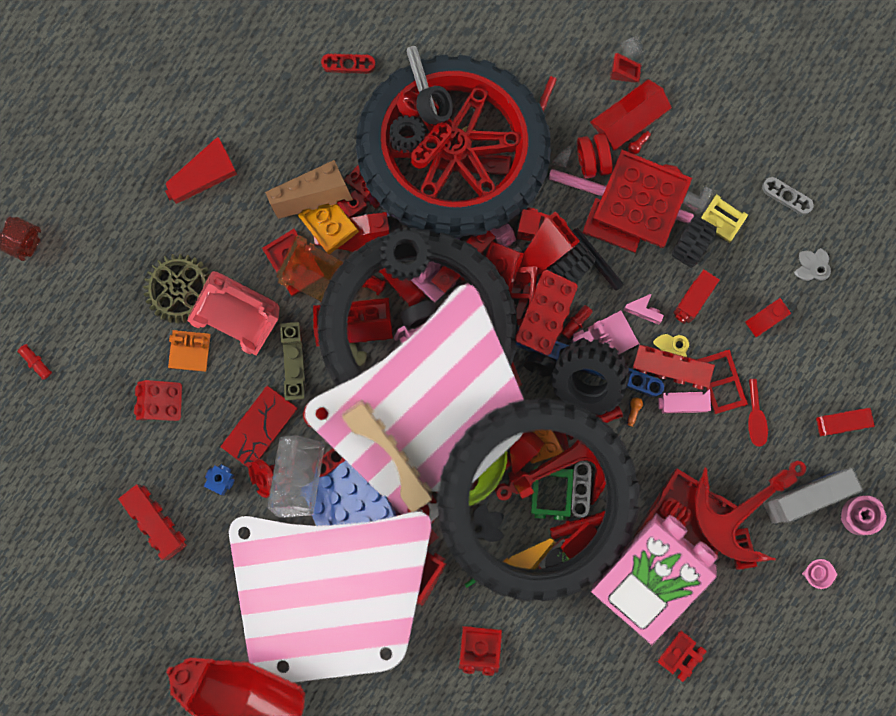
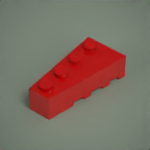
[633,344,715,390]
[118,484,187,560]

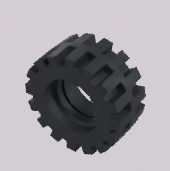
[390,115,425,153]

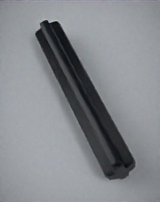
[572,228,624,291]

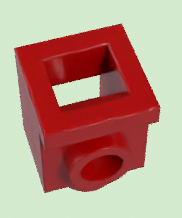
[337,190,368,218]

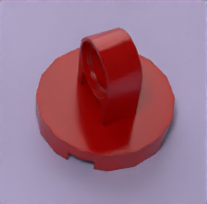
[248,459,286,498]

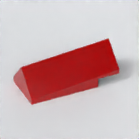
[590,79,672,151]

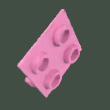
[411,262,456,303]
[588,311,639,354]

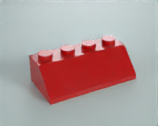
[313,298,393,347]

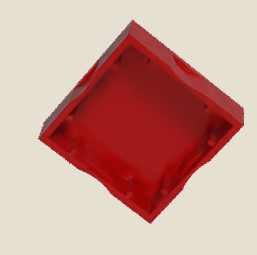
[634,469,737,555]

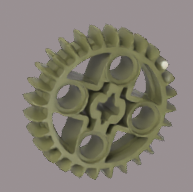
[143,254,210,324]

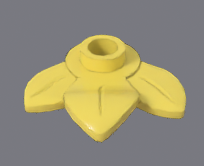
[653,334,689,357]

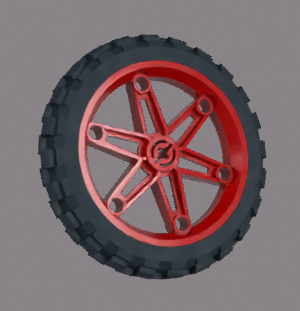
[356,54,551,238]

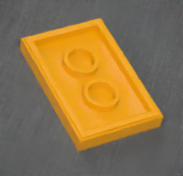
[298,203,359,255]

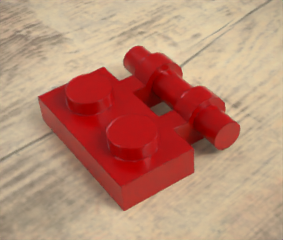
[657,630,707,682]

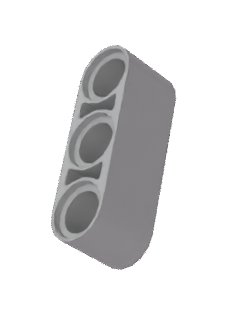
[571,461,592,518]

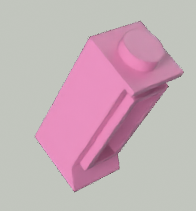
[658,389,711,414]

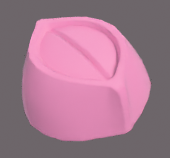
[802,559,837,589]

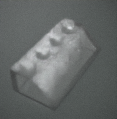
[267,435,325,518]

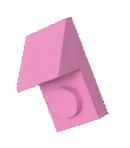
[623,294,664,325]

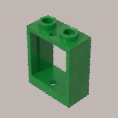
[530,467,574,520]

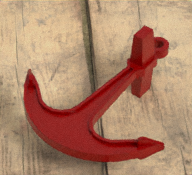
[495,439,606,505]
[694,461,806,562]

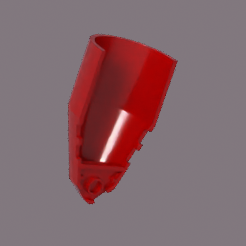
[167,658,305,716]

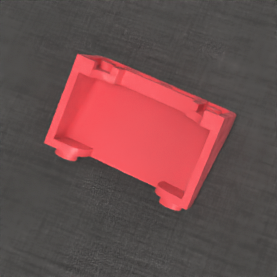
[187,271,280,356]

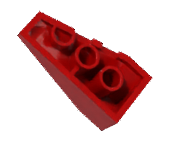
[314,212,390,252]

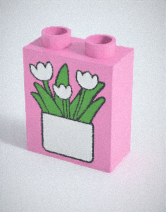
[592,514,718,644]

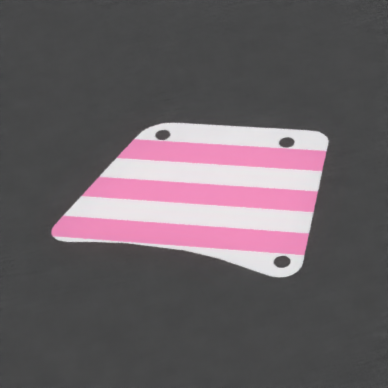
[305,285,524,522]
[229,512,431,682]

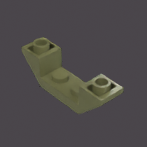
[280,322,305,401]

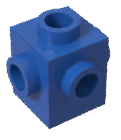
[204,464,235,496]

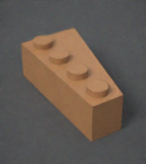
[265,160,353,219]

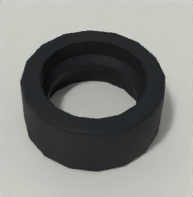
[416,86,453,125]
[400,300,437,328]

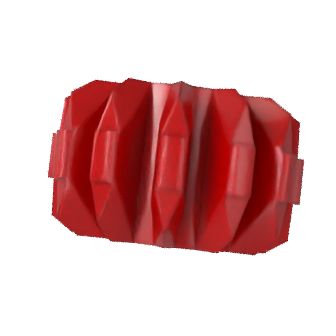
[659,498,694,527]

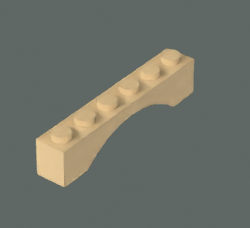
[342,400,433,512]

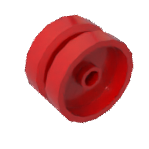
[577,133,612,179]

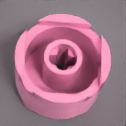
[841,496,886,535]

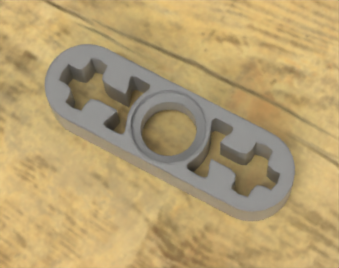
[762,177,814,215]

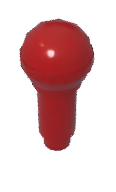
[628,131,651,155]

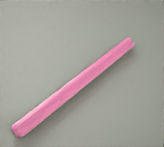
[549,169,694,224]

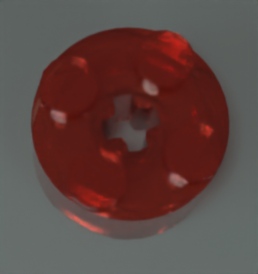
[0,217,41,261]

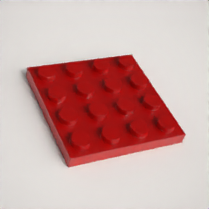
[593,150,692,248]

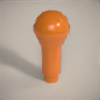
[628,397,643,427]

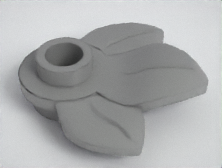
[794,248,831,281]

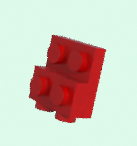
[459,626,502,676]

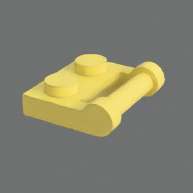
[701,194,748,243]

